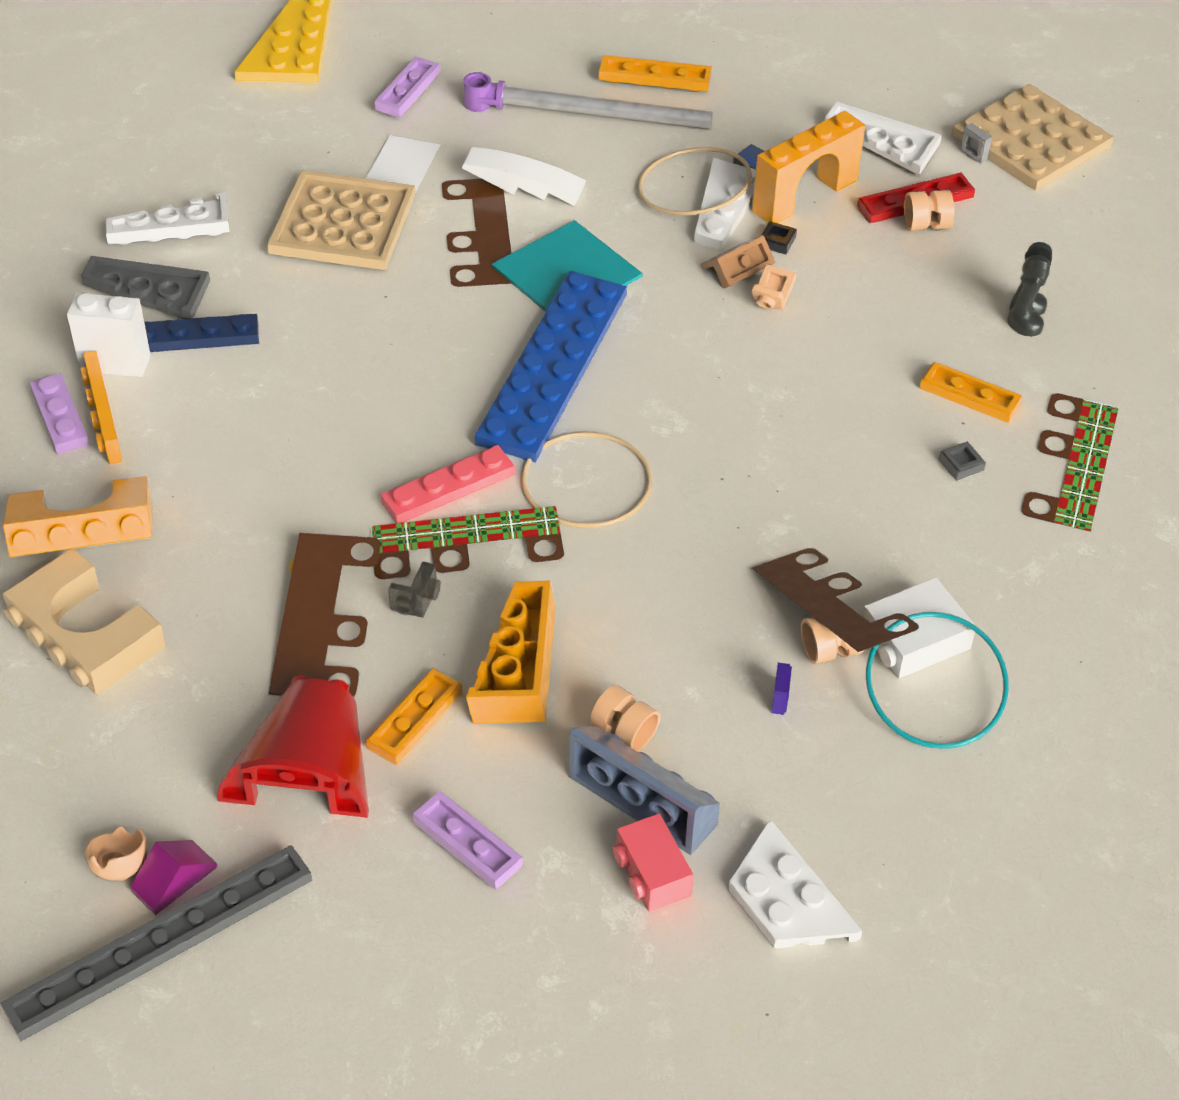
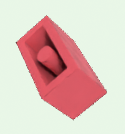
[613,813,693,911]

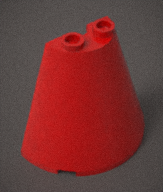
[217,676,369,818]

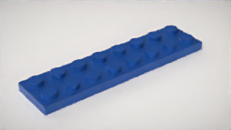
[475,271,627,463]

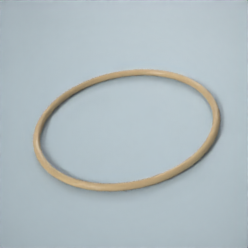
[638,147,752,215]
[521,432,652,528]

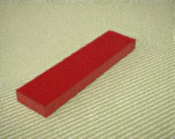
[857,172,975,224]

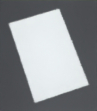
[366,135,441,193]

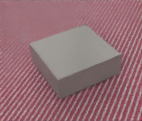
[960,123,992,163]

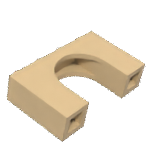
[3,548,166,695]

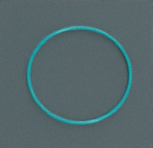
[866,612,1009,749]

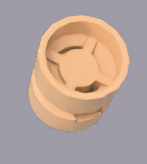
[904,190,954,231]
[801,608,864,664]
[590,685,661,752]

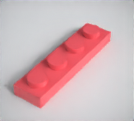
[381,445,515,523]

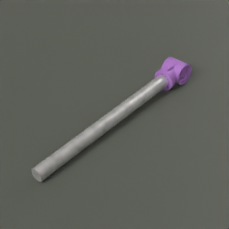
[464,72,713,129]

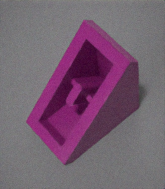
[130,840,218,915]

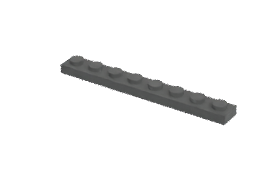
[0,845,312,1041]

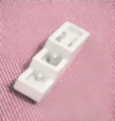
[462,147,586,206]

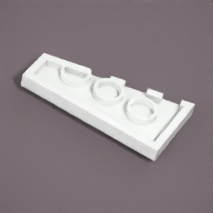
[106,192,229,245]

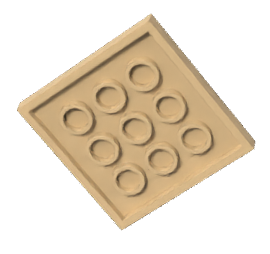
[951,84,1114,191]
[267,170,416,270]

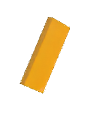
[920,362,1022,423]
[366,668,463,765]

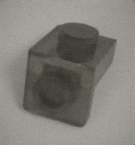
[388,561,441,618]

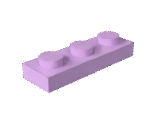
[375,56,440,118]
[29,373,89,455]
[412,791,523,890]

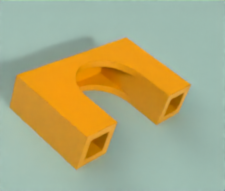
[752,110,865,223]
[3,476,153,557]

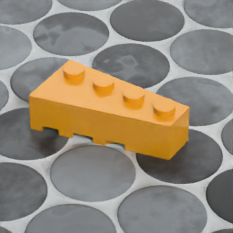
[466,580,556,724]

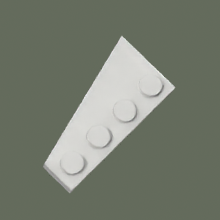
[825,102,941,175]
[694,158,756,251]

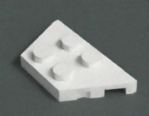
[728,821,862,948]

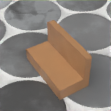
[700,235,776,288]

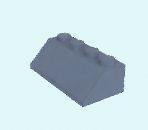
[569,726,720,855]

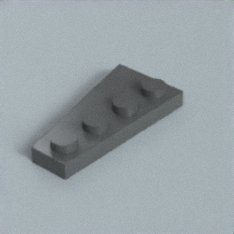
[81,256,210,319]

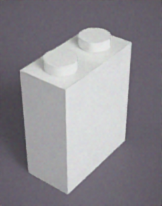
[67,293,151,377]
[863,577,976,679]

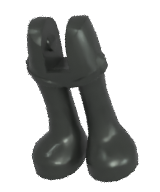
[1007,242,1052,337]

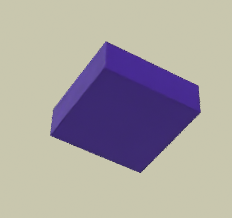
[772,662,792,715]

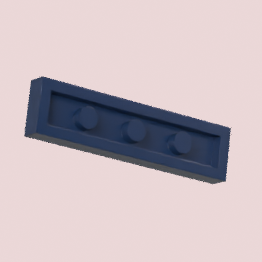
[144,314,259,352]

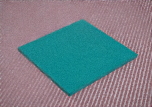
[492,220,643,312]

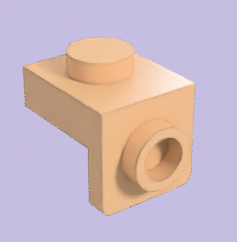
[752,264,796,310]

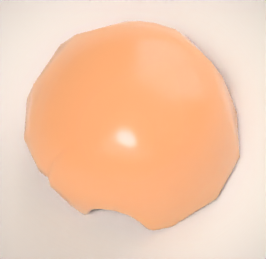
[85,826,147,881]

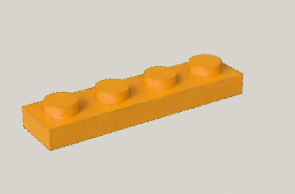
[599,55,712,92]
[80,351,123,465]

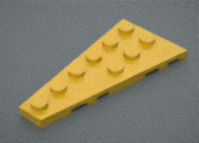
[235,0,332,82]

